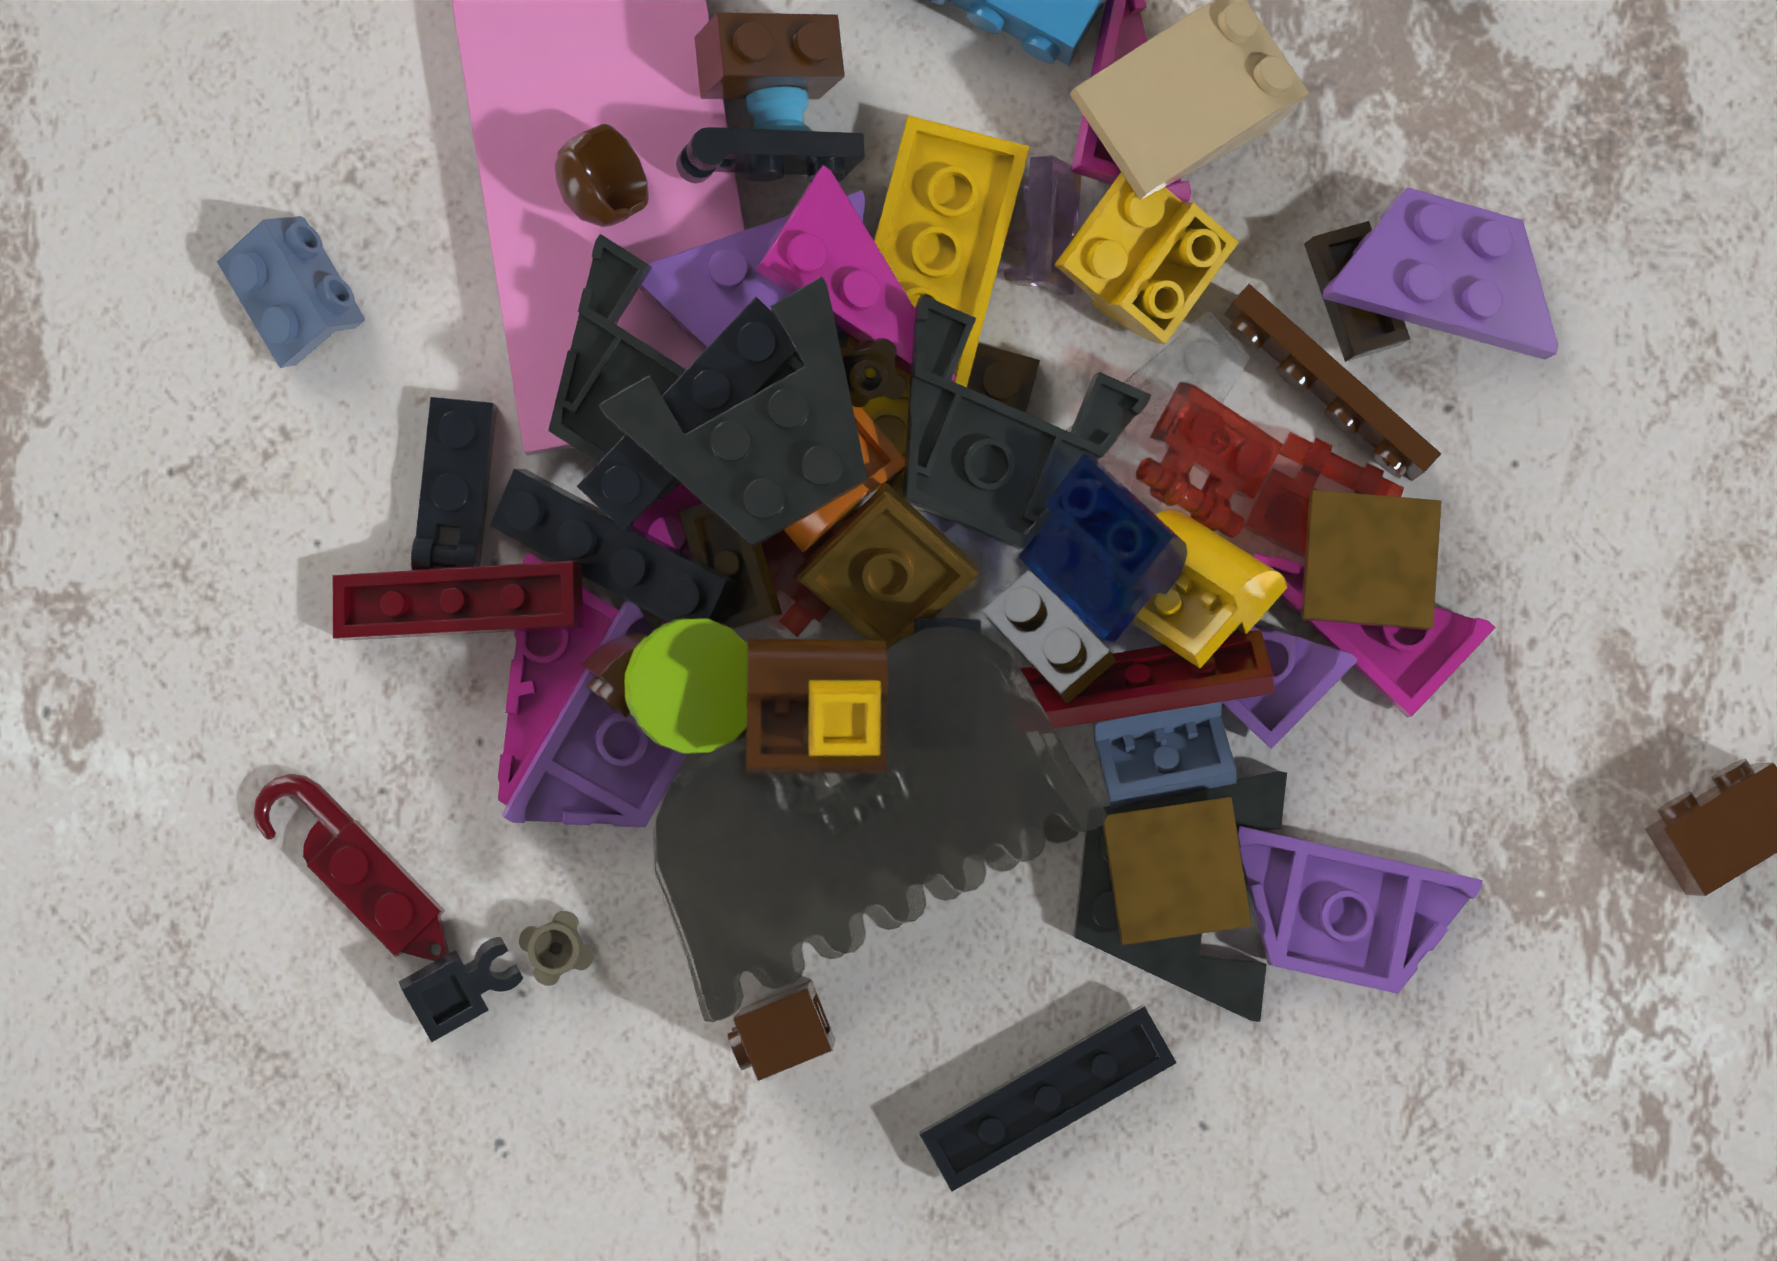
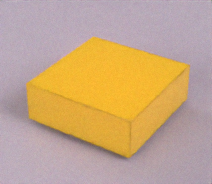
[809,681,881,755]

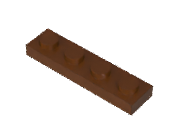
[1224,284,1442,481]

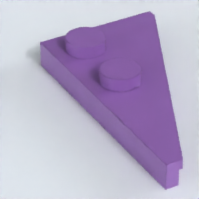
[1160,624,1358,749]

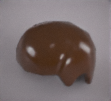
[555,124,649,227]

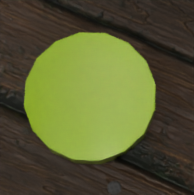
[625,618,747,753]

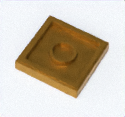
[796,483,979,659]
[1300,490,1442,630]
[1101,797,1252,945]

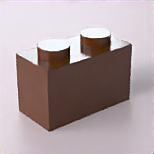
[694,12,845,100]
[1645,759,1777,896]
[727,980,836,1081]

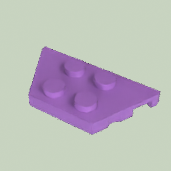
[1322,187,1558,360]
[640,190,865,348]
[501,600,688,827]
[1236,826,1483,994]

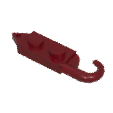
[253,774,449,961]

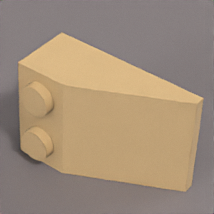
[1070,0,1310,200]

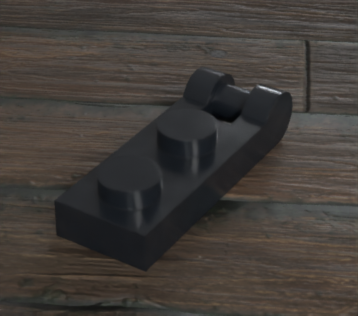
[676,127,865,184]
[411,397,497,570]

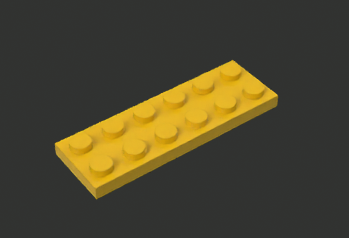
[846,115,1030,513]

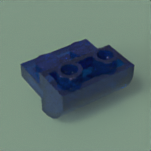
[1018,454,1187,642]

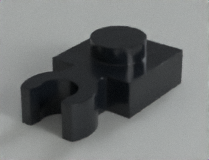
[398,937,523,1043]

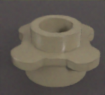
[519,911,594,986]

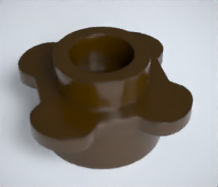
[840,338,906,407]

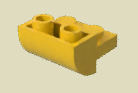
[1054,172,1239,344]
[1098,509,1287,668]

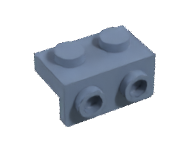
[217,216,365,368]
[1093,702,1237,809]

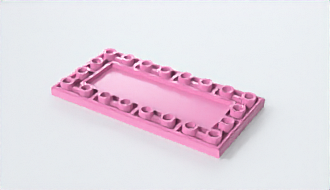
[452,0,745,455]

